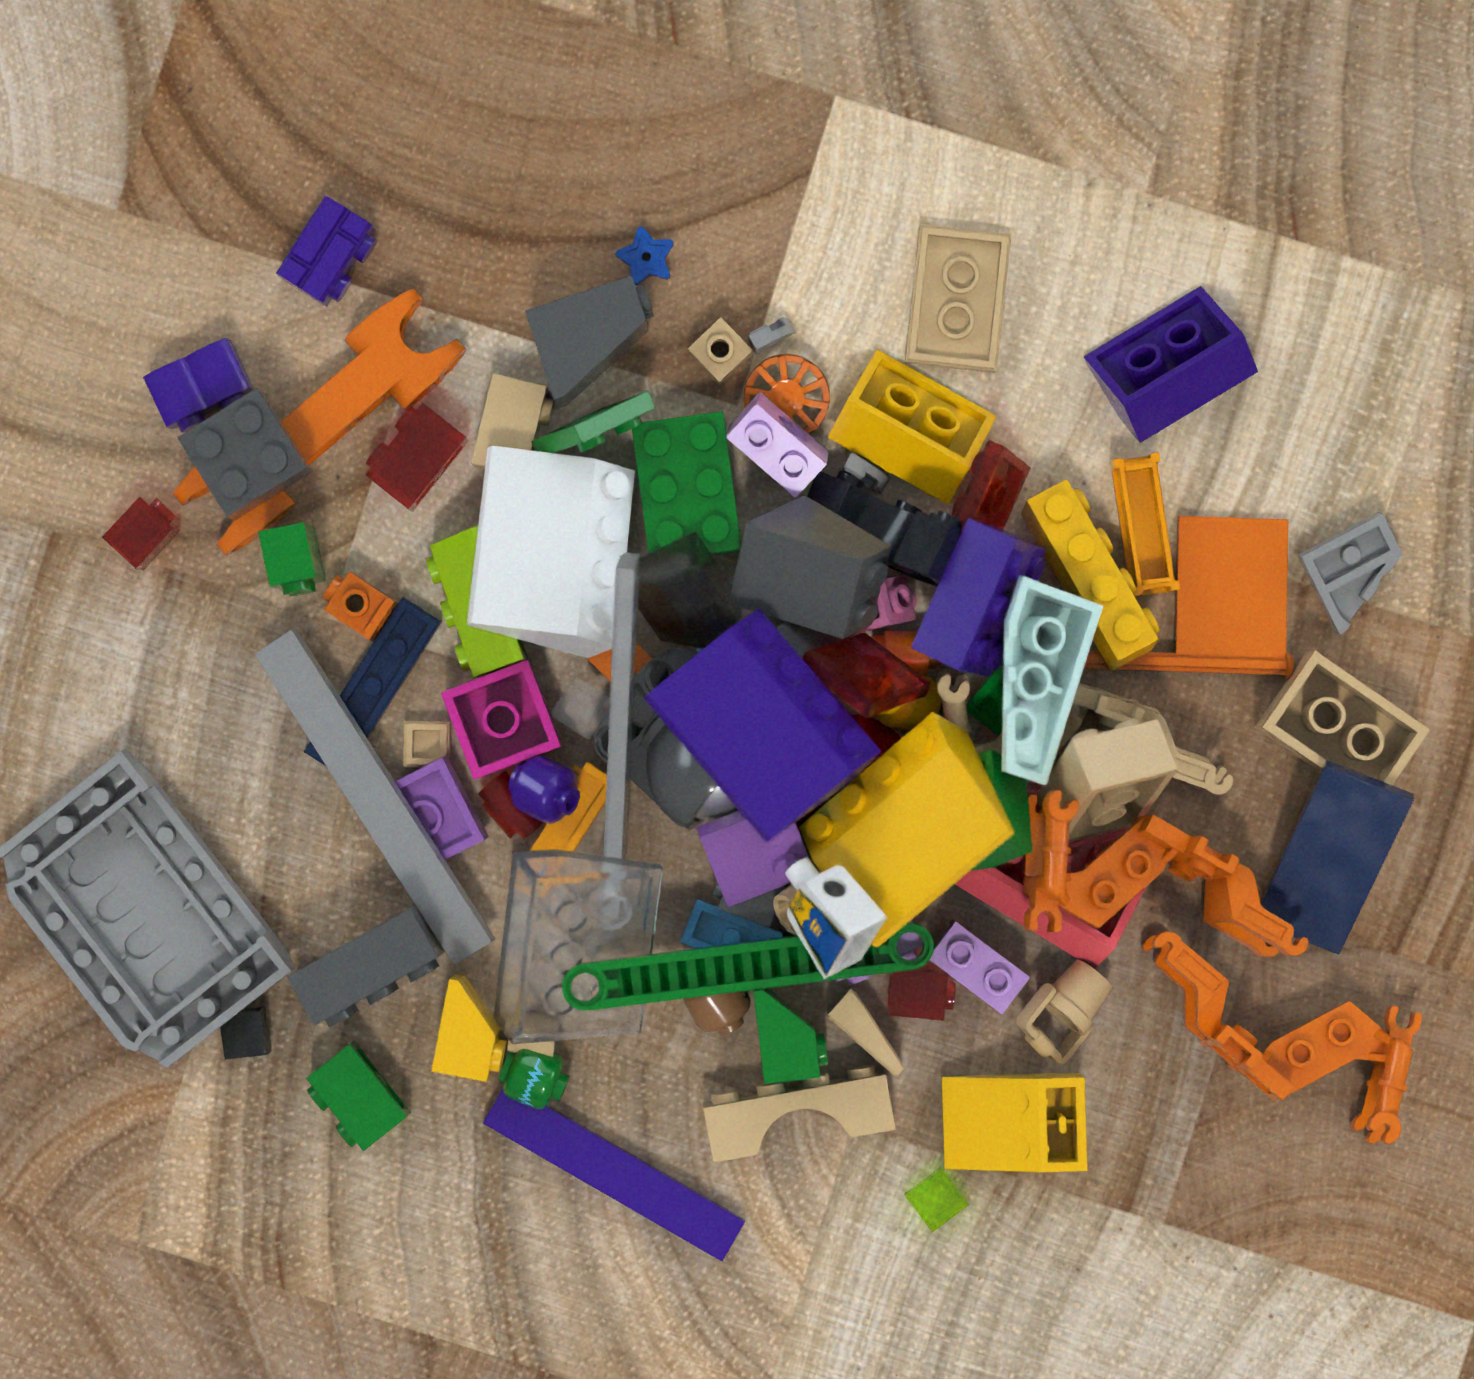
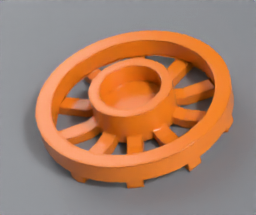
[744,354,830,434]

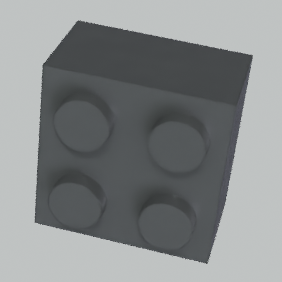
[177,388,313,521]

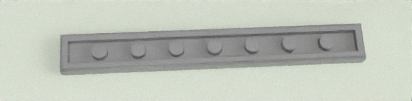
[601,553,640,920]
[255,628,495,966]

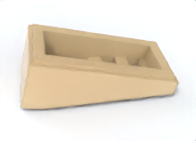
[827,986,904,1076]

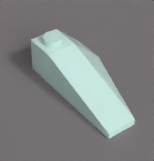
[1002,576,1103,786]

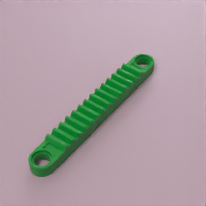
[562,922,934,1011]

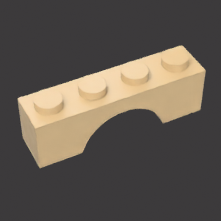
[703,1065,896,1163]

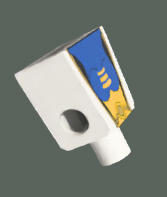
[785,858,887,979]

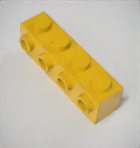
[1021,479,1159,672]

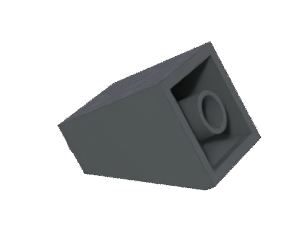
[525,276,654,408]
[729,495,891,639]

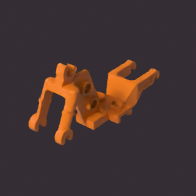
[1023,790,1309,957]
[1141,932,1422,1144]

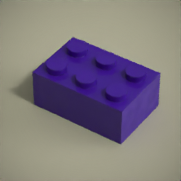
[911,518,1046,677]

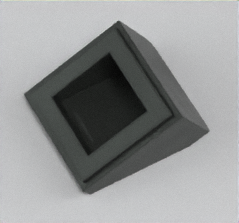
[220,1007,271,1060]

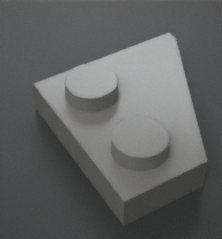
[1297,512,1402,634]

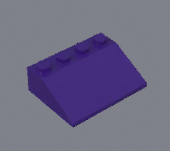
[644,609,881,843]

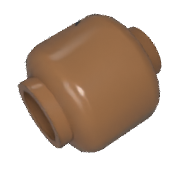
[683,991,751,1035]

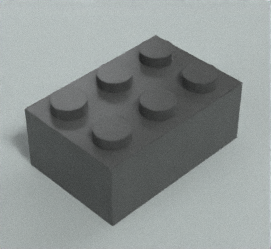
[287,905,445,1028]

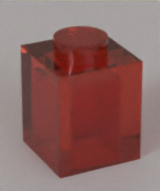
[102,496,181,571]
[887,969,956,1021]

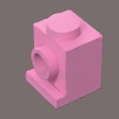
[854,575,917,634]

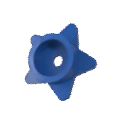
[615,226,674,286]

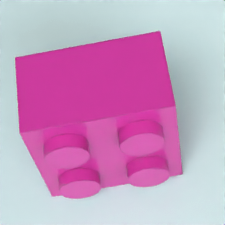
[441,659,563,780]

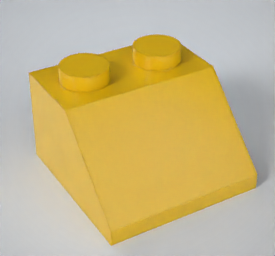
[431,973,508,1082]

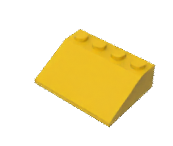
[799,712,1015,948]

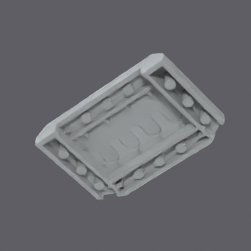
[0,749,295,1068]

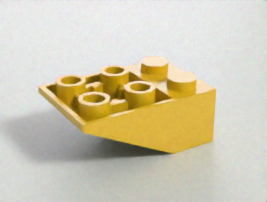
[941,1072,1087,1172]

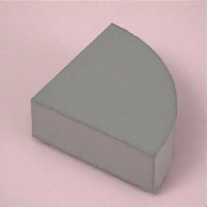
[748,317,796,355]
[842,453,889,494]

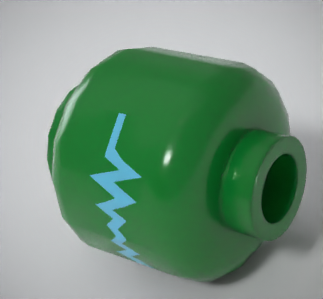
[498,1049,570,1110]

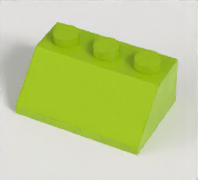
[425,526,528,678]

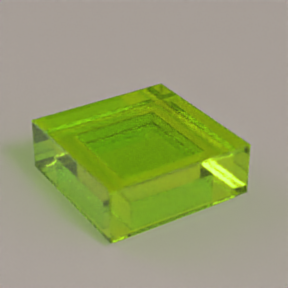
[904,1166,969,1233]

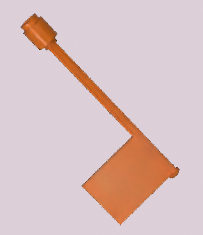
[871,516,1295,680]

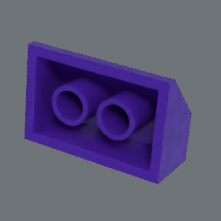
[1084,286,1258,443]

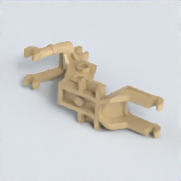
[935,666,1233,795]

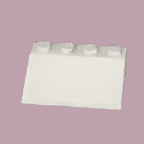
[467,446,635,658]

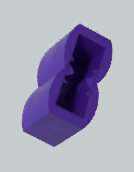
[143,338,254,433]

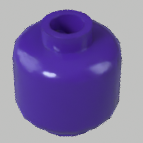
[508,756,580,824]

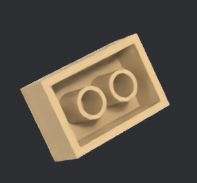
[1255,651,1430,785]
[1037,719,1178,842]

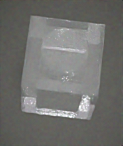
[550,676,610,740]

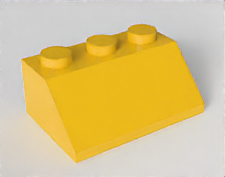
[828,349,997,504]

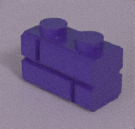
[276,195,377,307]

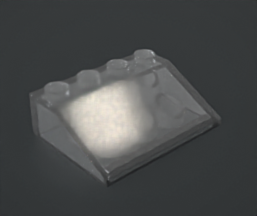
[493,849,664,1045]

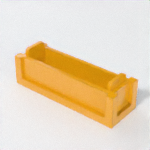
[1110,452,1180,597]
[509,762,607,899]

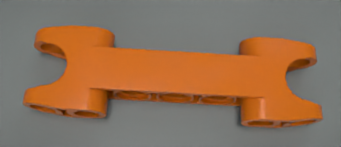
[173,289,466,556]

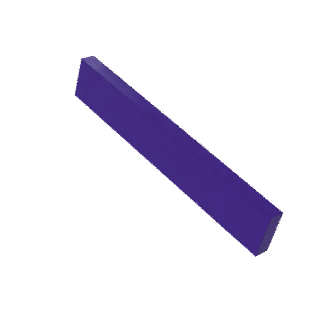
[483,1089,745,1261]

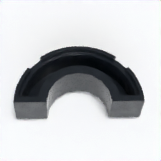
[807,471,964,587]

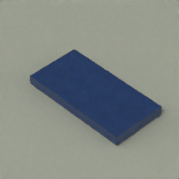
[1260,760,1414,955]

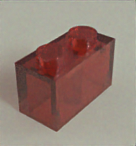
[365,403,469,512]

